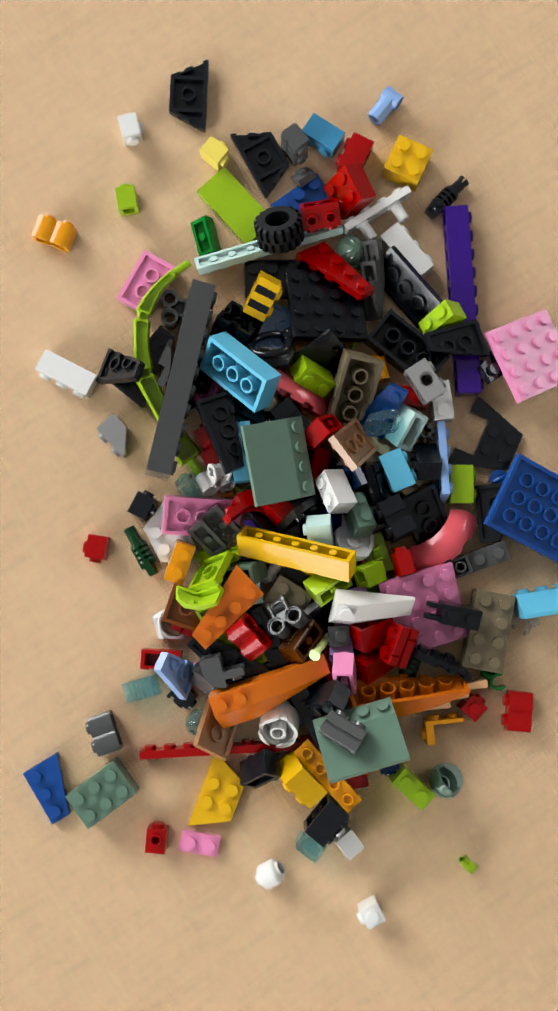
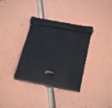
[288,328,347,375]

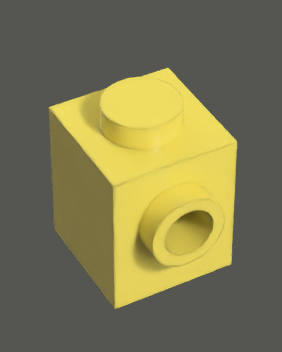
[200,136,230,171]

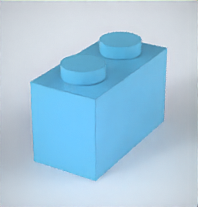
[377,448,417,494]

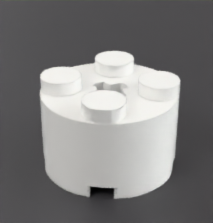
[258,700,300,748]

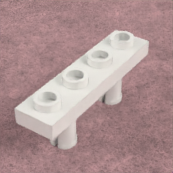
[343,185,412,240]

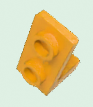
[420,712,464,745]

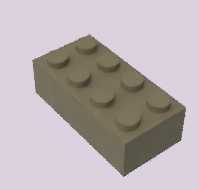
[261,572,312,642]
[459,589,516,674]

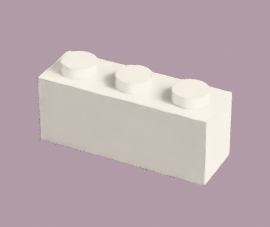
[379,222,434,277]
[35,349,98,399]

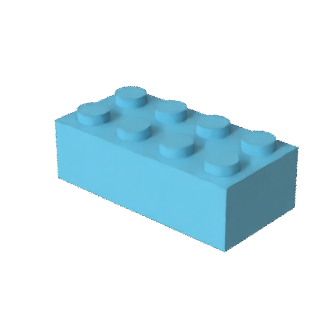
[200,331,282,413]

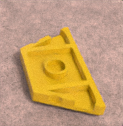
[188,756,244,826]

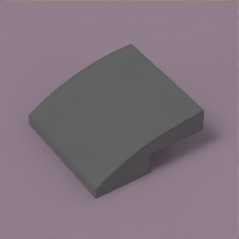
[157,338,174,387]
[188,503,242,557]

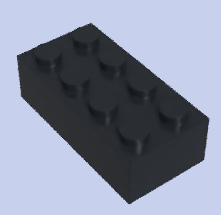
[364,308,450,385]

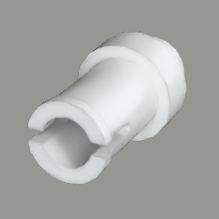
[262,563,283,584]

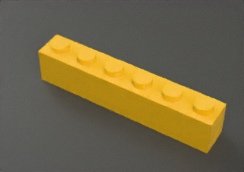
[237,525,356,582]

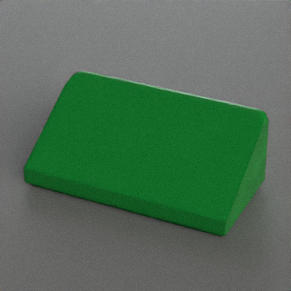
[190,216,221,256]

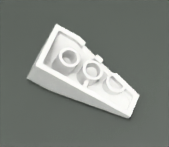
[328,589,415,625]

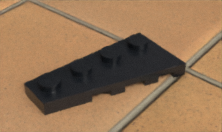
[113,325,175,409]
[187,638,273,685]

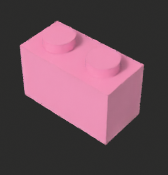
[332,652,357,695]

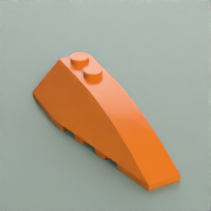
[208,653,330,729]
[347,673,470,717]

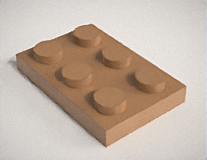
[328,418,379,472]
[193,689,238,761]

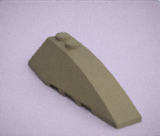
[319,348,385,465]

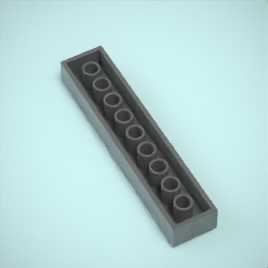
[145,279,218,480]

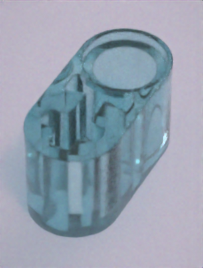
[363,409,402,437]
[121,674,162,703]

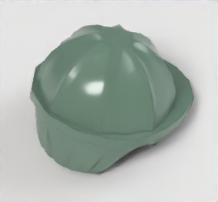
[335,235,365,269]
[428,763,463,799]

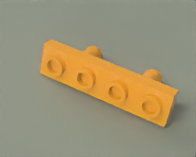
[293,738,362,813]

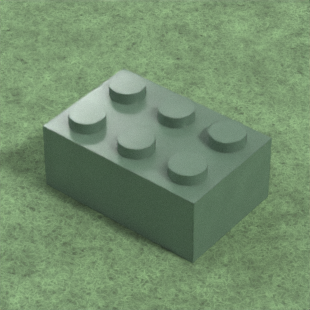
[65,757,139,829]

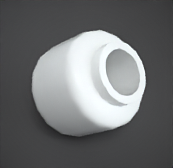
[255,859,286,890]

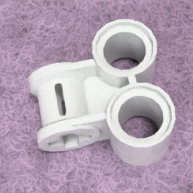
[195,463,236,497]

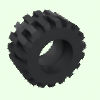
[254,205,304,254]

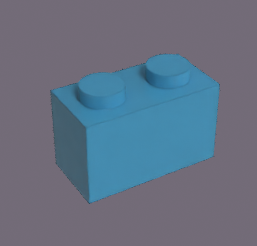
[301,113,345,159]

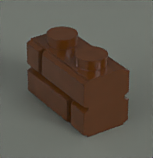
[278,619,323,663]

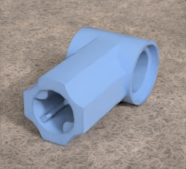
[368,85,404,126]

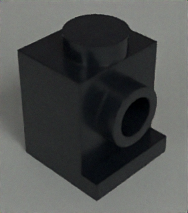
[167,688,198,710]

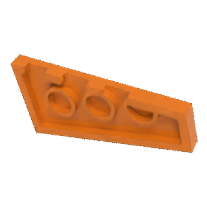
[192,565,264,650]

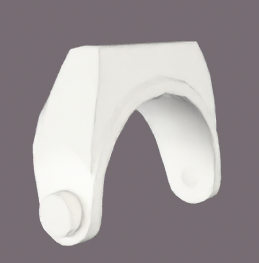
[152,609,187,640]

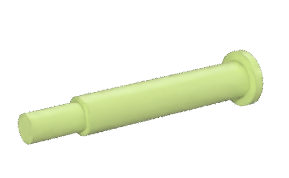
[308,632,329,661]

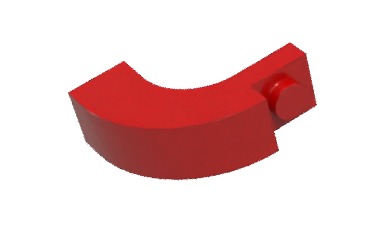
[222,489,294,527]

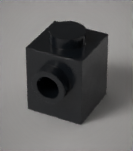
[128,490,158,521]

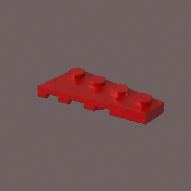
[295,241,375,301]

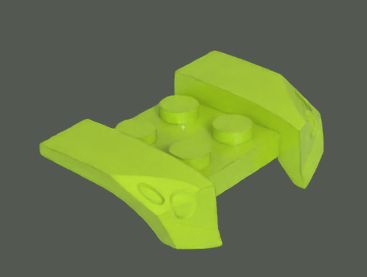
[176,546,241,611]

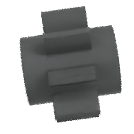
[417,422,437,443]

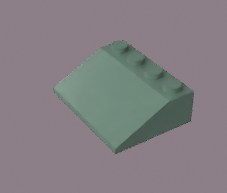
[240,416,316,507]
[312,697,410,784]

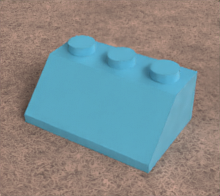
[511,583,558,619]

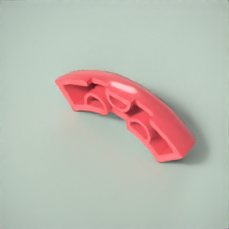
[274,368,328,417]
[411,509,477,571]

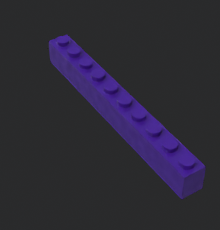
[442,205,484,397]

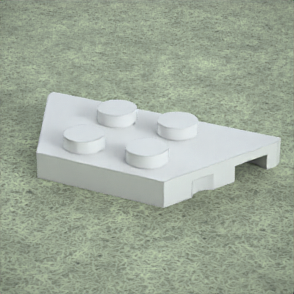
[143,501,198,563]

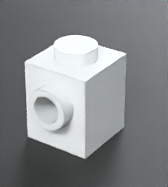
[117,112,145,146]
[334,825,365,861]
[357,895,386,930]

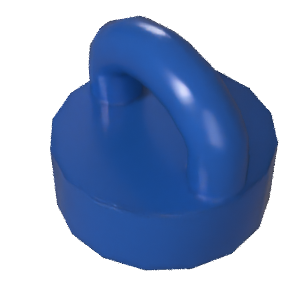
[488,469,507,484]

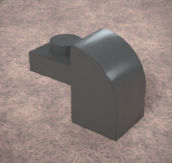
[199,652,246,688]

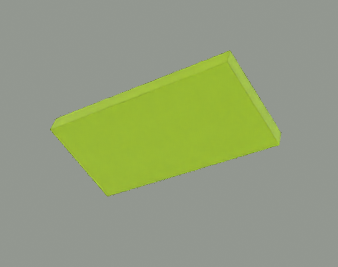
[197,167,265,243]

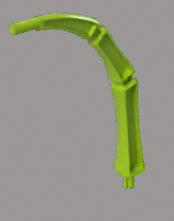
[133,260,206,476]

